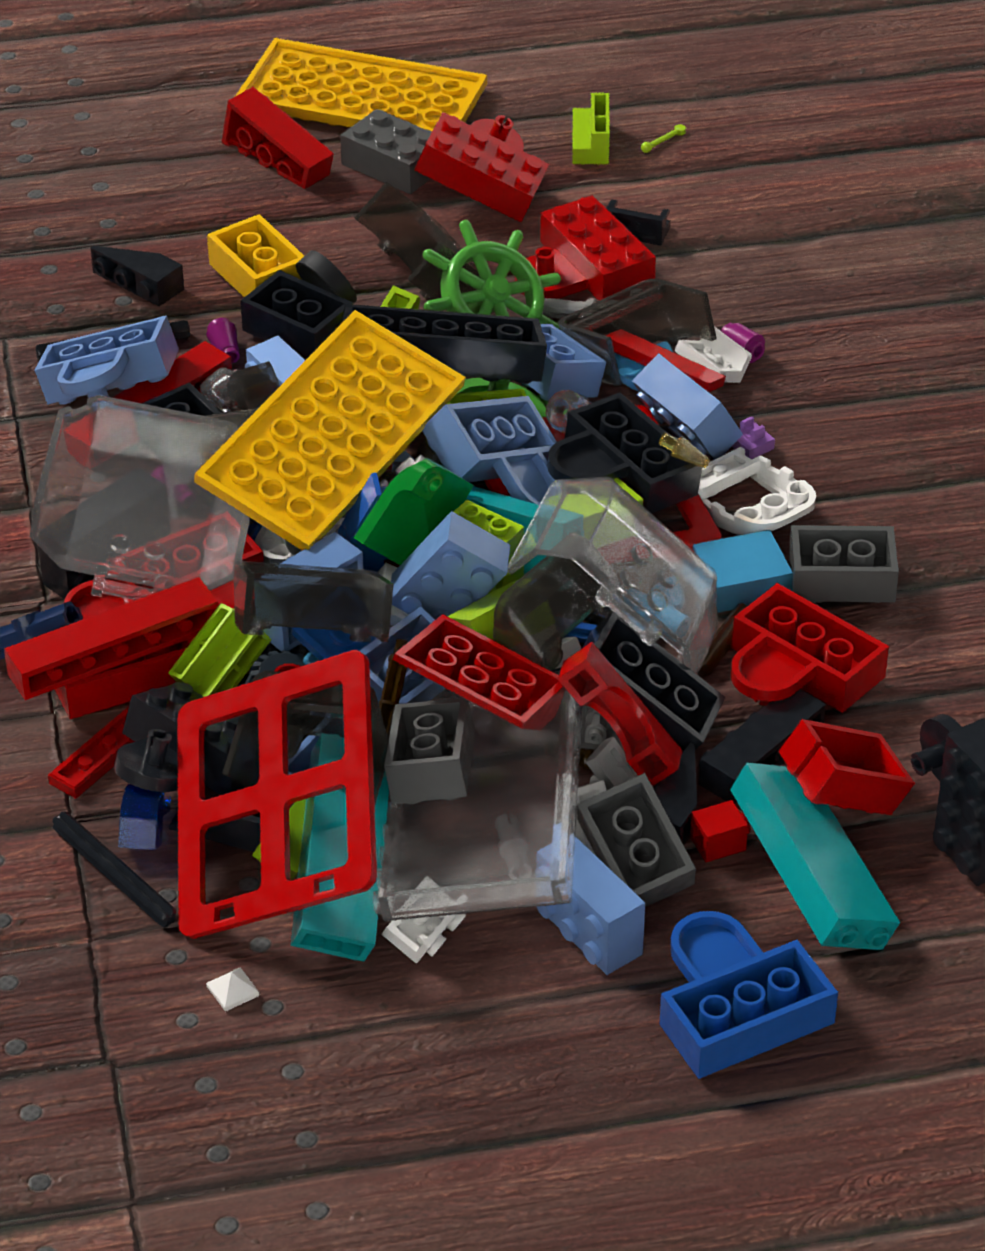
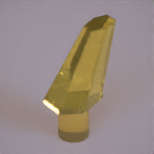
[659,432,710,468]

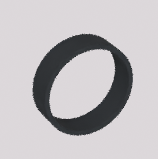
[296,250,357,304]

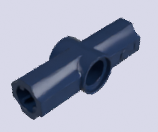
[0,601,83,660]

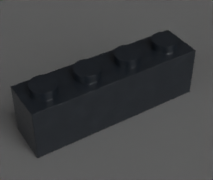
[699,689,826,804]

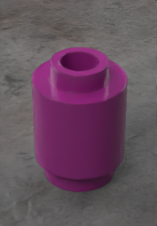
[721,323,765,364]

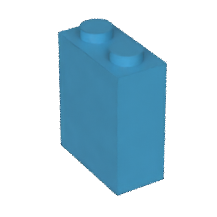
[688,530,793,614]

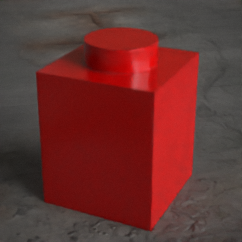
[690,800,751,863]

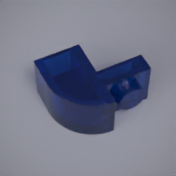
[118,784,171,850]

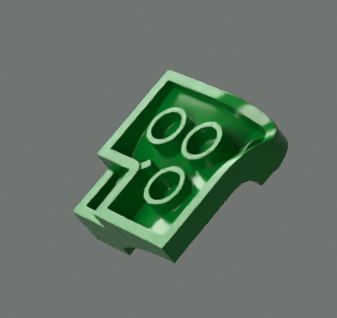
[354,458,474,565]

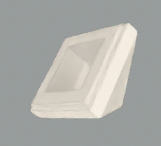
[206,967,259,1012]

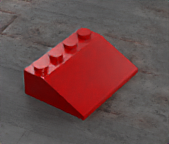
[392,614,566,730]

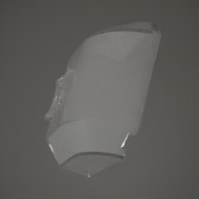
[30,395,250,600]
[508,477,718,675]

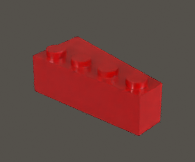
[221,87,334,189]

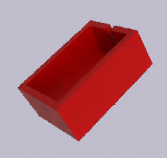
[778,719,915,815]

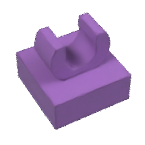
[732,416,775,459]

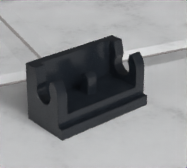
[606,199,670,246]

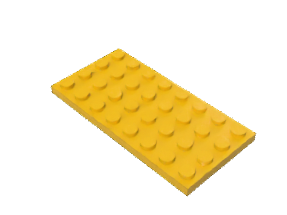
[236,38,487,131]
[194,310,466,550]

